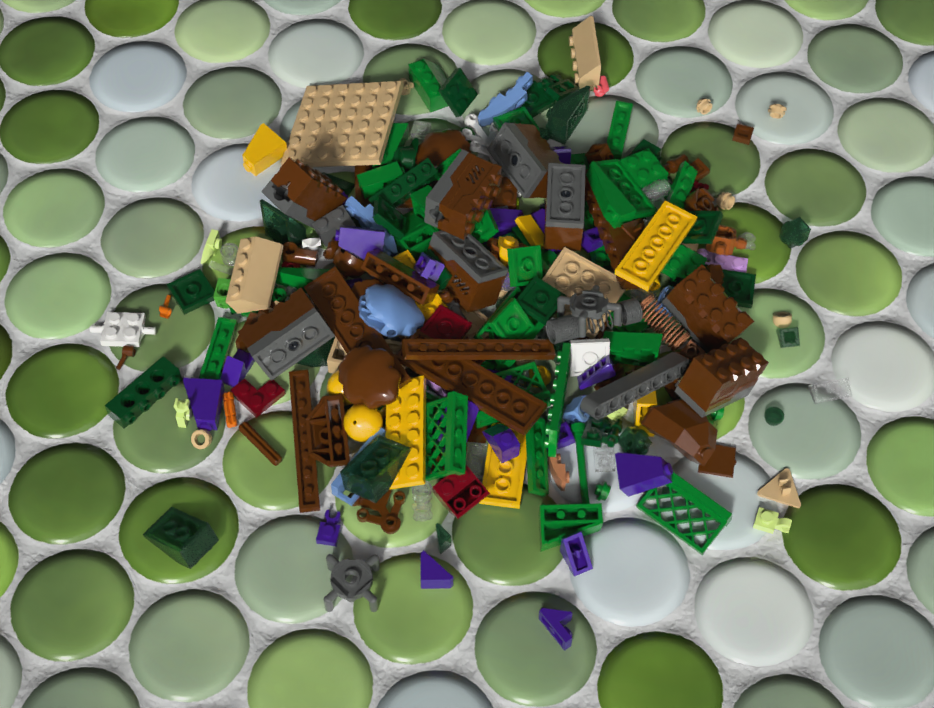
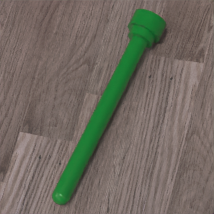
[570,422,590,504]

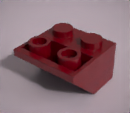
[432,465,490,519]

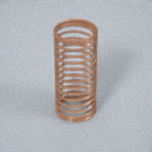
[640,294,690,351]

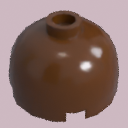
[684,188,719,211]
[333,246,366,279]

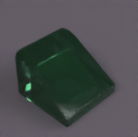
[776,327,800,348]
[435,523,451,554]

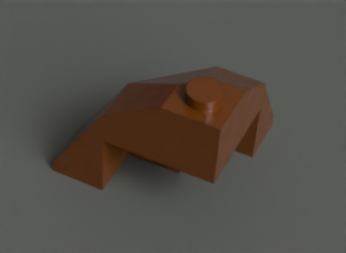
[641,399,718,466]

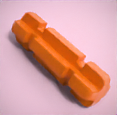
[222,391,237,428]

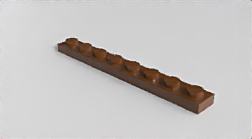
[401,339,556,360]
[289,370,320,513]

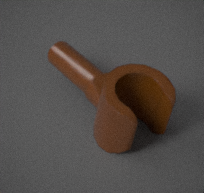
[116,345,136,370]

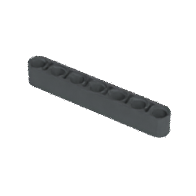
[580,352,692,420]

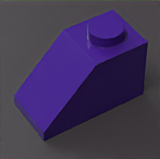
[482,423,520,463]

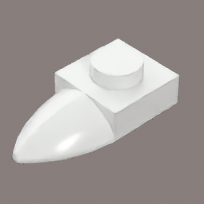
[302,238,321,250]

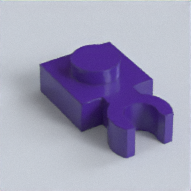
[316,510,341,547]

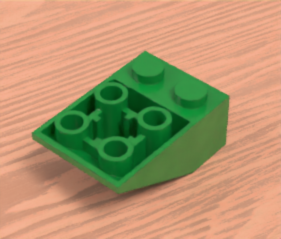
[394,211,436,261]

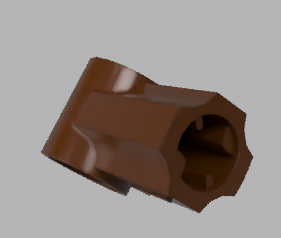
[282,242,319,267]

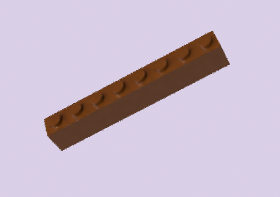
[585,169,642,289]

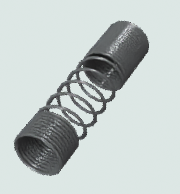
[546,298,643,344]

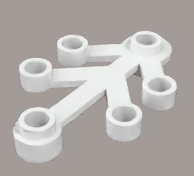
[462,114,499,165]

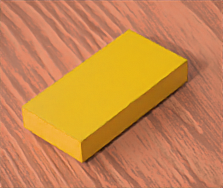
[515,215,544,247]

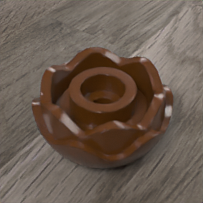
[323,238,339,260]

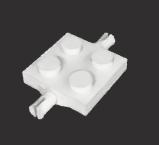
[90,312,156,347]

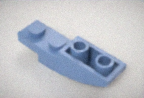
[478,72,533,127]
[344,196,398,257]

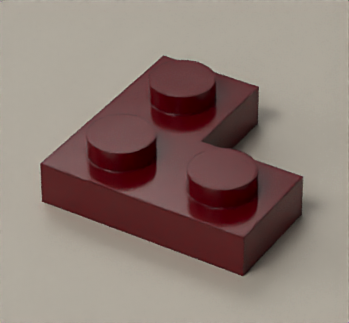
[230,379,286,418]

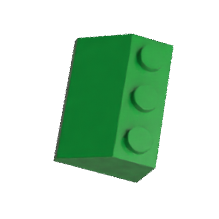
[408,59,448,113]

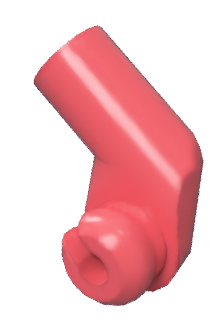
[593,76,609,97]

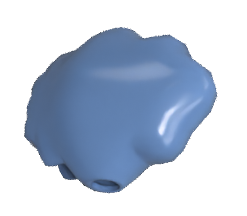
[358,284,425,337]

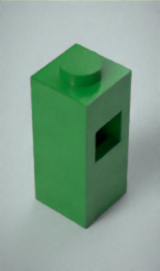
[357,161,405,199]

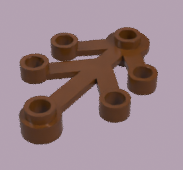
[348,472,406,534]

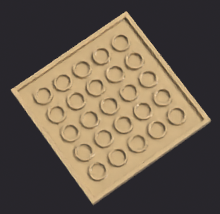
[281,81,404,167]

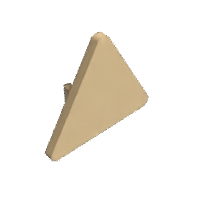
[757,468,801,508]

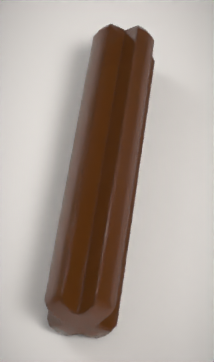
[239,421,282,466]

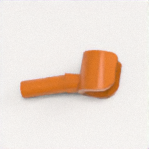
[159,295,172,319]

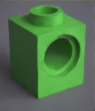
[213,278,231,309]

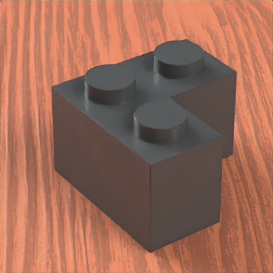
[311,205,357,247]

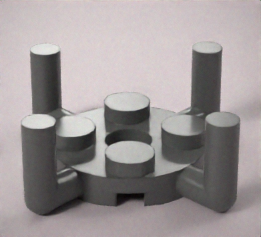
[557,285,622,338]
[324,554,380,612]

